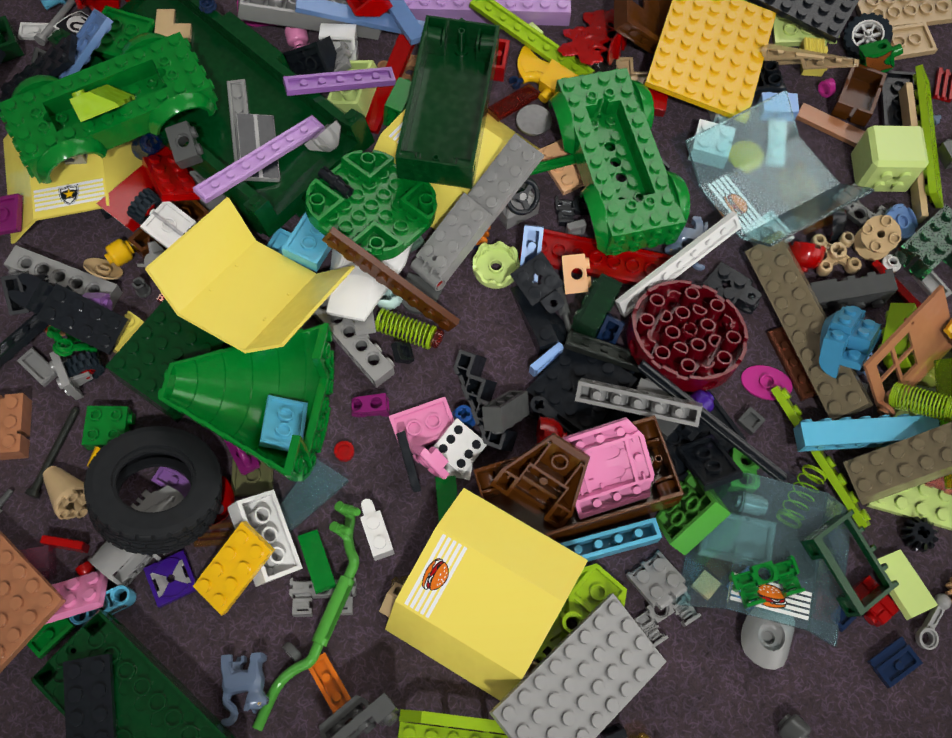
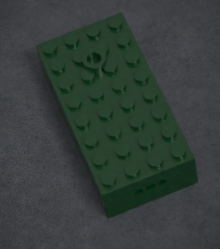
[105,299,233,423]

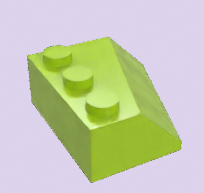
[69,84,136,122]

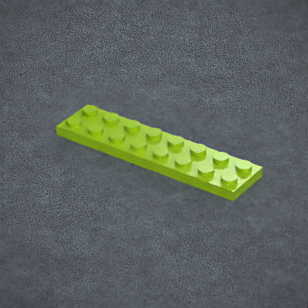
[913,64,944,208]

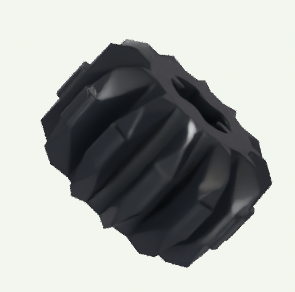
[900,516,939,552]

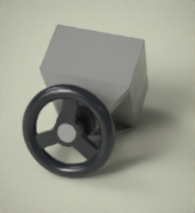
[498,178,540,230]

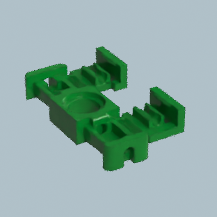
[728,555,805,609]

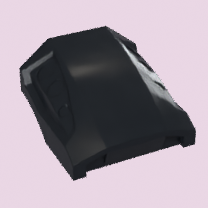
[754,61,787,95]

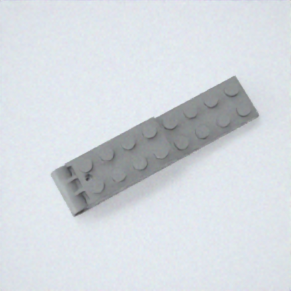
[410,133,544,291]

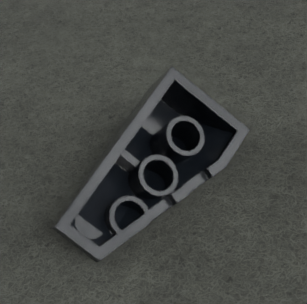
[282,36,337,75]
[510,286,568,355]

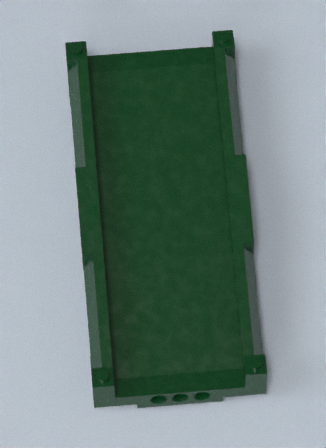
[48,0,375,238]

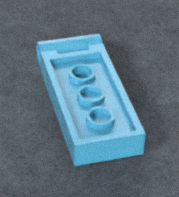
[282,212,332,272]

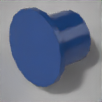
[452,405,475,429]

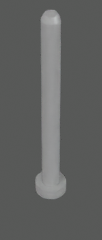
[34,0,75,46]

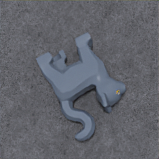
[664,216,708,271]
[221,652,269,726]

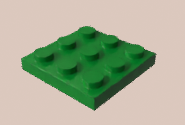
[93,6,155,59]

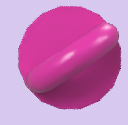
[818,78,836,98]

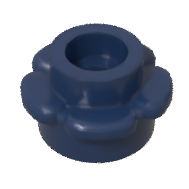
[199,0,217,14]

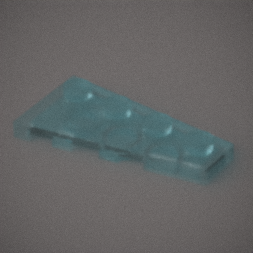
[280,459,349,532]

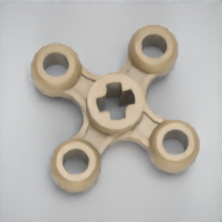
[810,231,862,277]

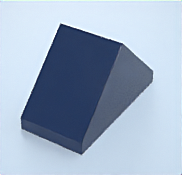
[596,315,625,345]

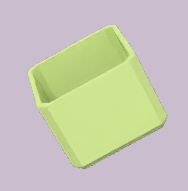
[851,126,929,192]

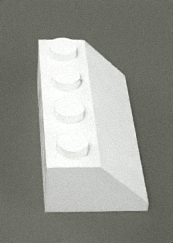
[227,489,303,587]

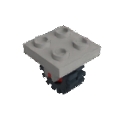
[49,352,105,400]

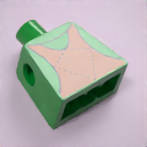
[858,39,903,73]

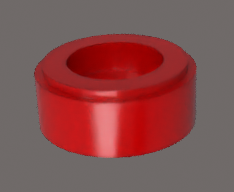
[334,441,355,462]

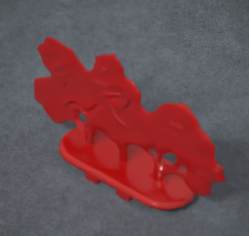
[557,9,627,65]

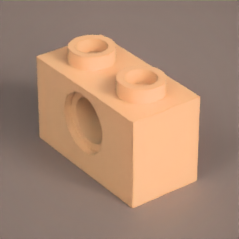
[562,254,592,294]

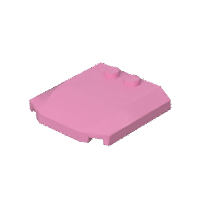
[562,417,655,519]

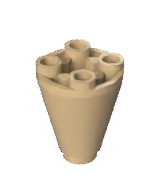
[43,466,88,520]

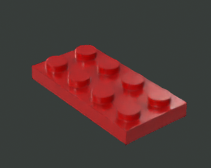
[142,154,200,202]

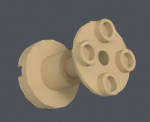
[853,215,902,262]

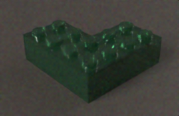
[893,205,952,281]

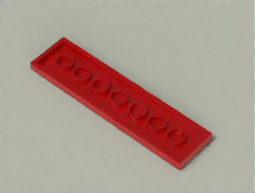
[519,229,673,285]

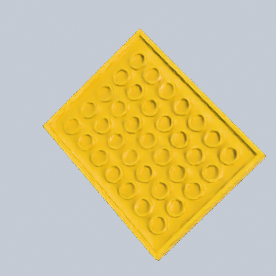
[644,0,776,124]

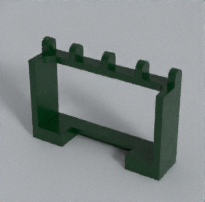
[801,509,899,617]

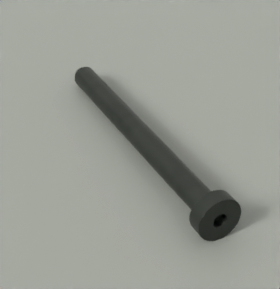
[25,407,80,499]

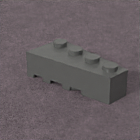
[810,268,898,312]

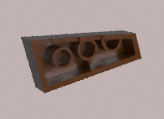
[127,200,209,259]

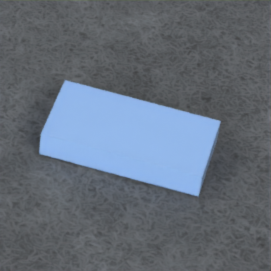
[529,342,564,377]

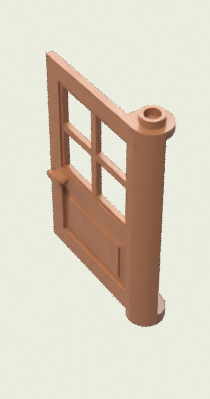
[863,285,952,417]

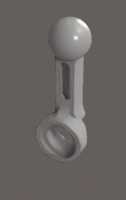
[915,593,952,650]

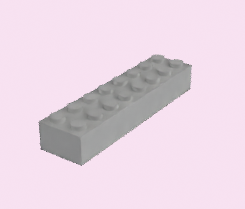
[238,0,381,40]

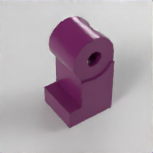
[351,393,390,417]

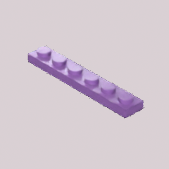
[283,67,396,96]

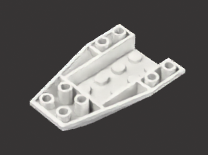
[326,242,414,322]

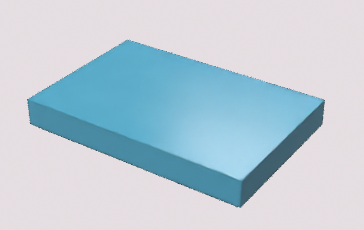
[259,395,308,451]

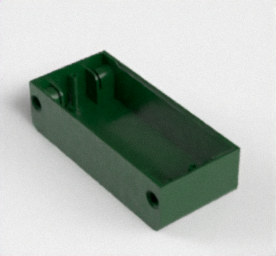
[395,15,500,189]
[31,609,237,738]

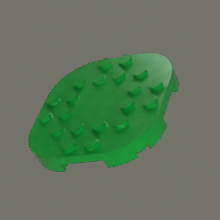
[305,150,437,261]

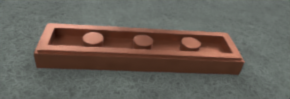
[766,326,818,402]

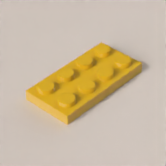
[193,521,275,616]

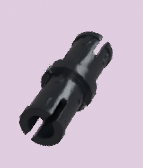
[318,166,354,199]

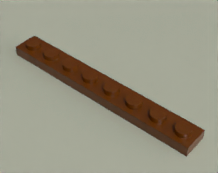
[322,227,460,332]

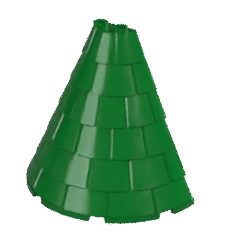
[158,323,334,482]

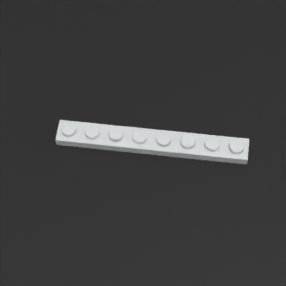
[615,211,741,317]

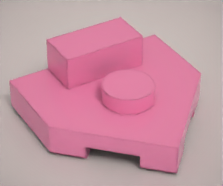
[411,444,449,479]

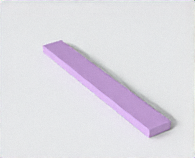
[193,115,324,204]

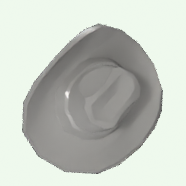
[741,607,795,670]

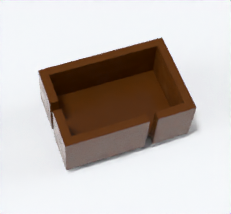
[831,64,887,127]

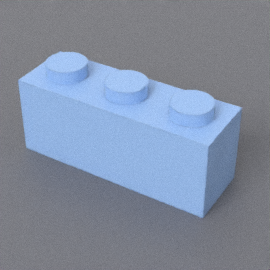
[520,224,544,283]

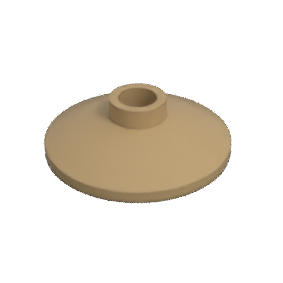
[83,258,123,280]

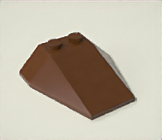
[490,433,590,529]

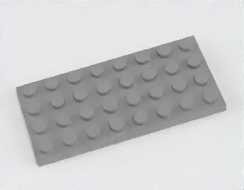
[489,593,666,738]

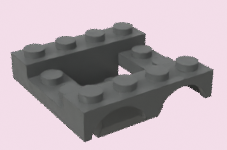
[319,693,400,738]

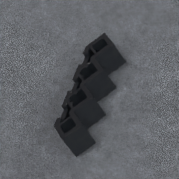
[453,349,518,452]

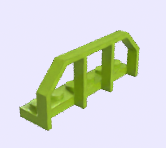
[398,709,508,738]

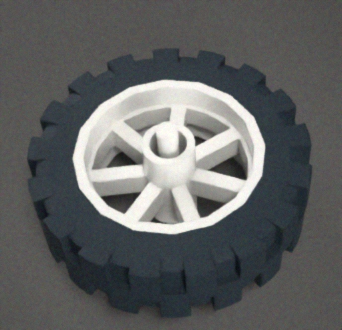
[843,13,893,59]

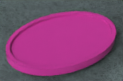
[741,365,793,401]

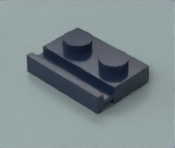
[867,636,923,688]

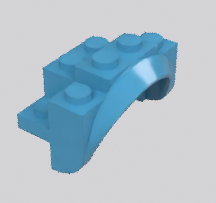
[819,306,882,378]

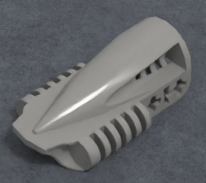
[87,485,184,587]

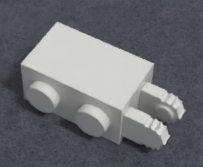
[360,499,395,561]

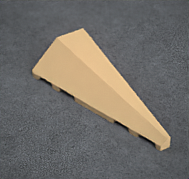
[761,43,859,70]

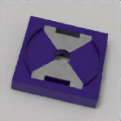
[143,550,197,608]

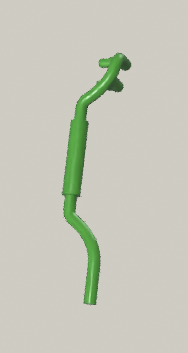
[252,501,361,731]

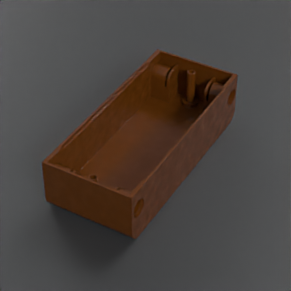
[473,415,684,542]

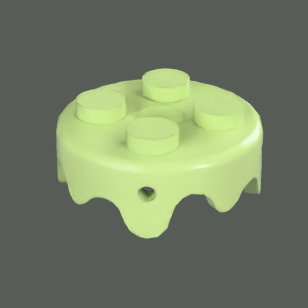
[473,241,520,289]

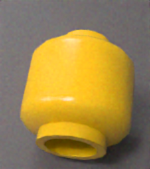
[104,239,135,267]

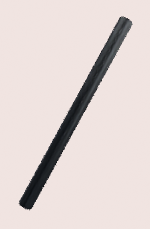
[637,360,788,483]

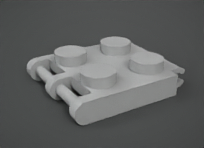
[625,550,688,610]

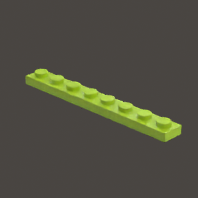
[469,0,595,76]
[771,386,871,528]

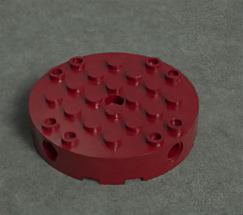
[626,280,748,392]

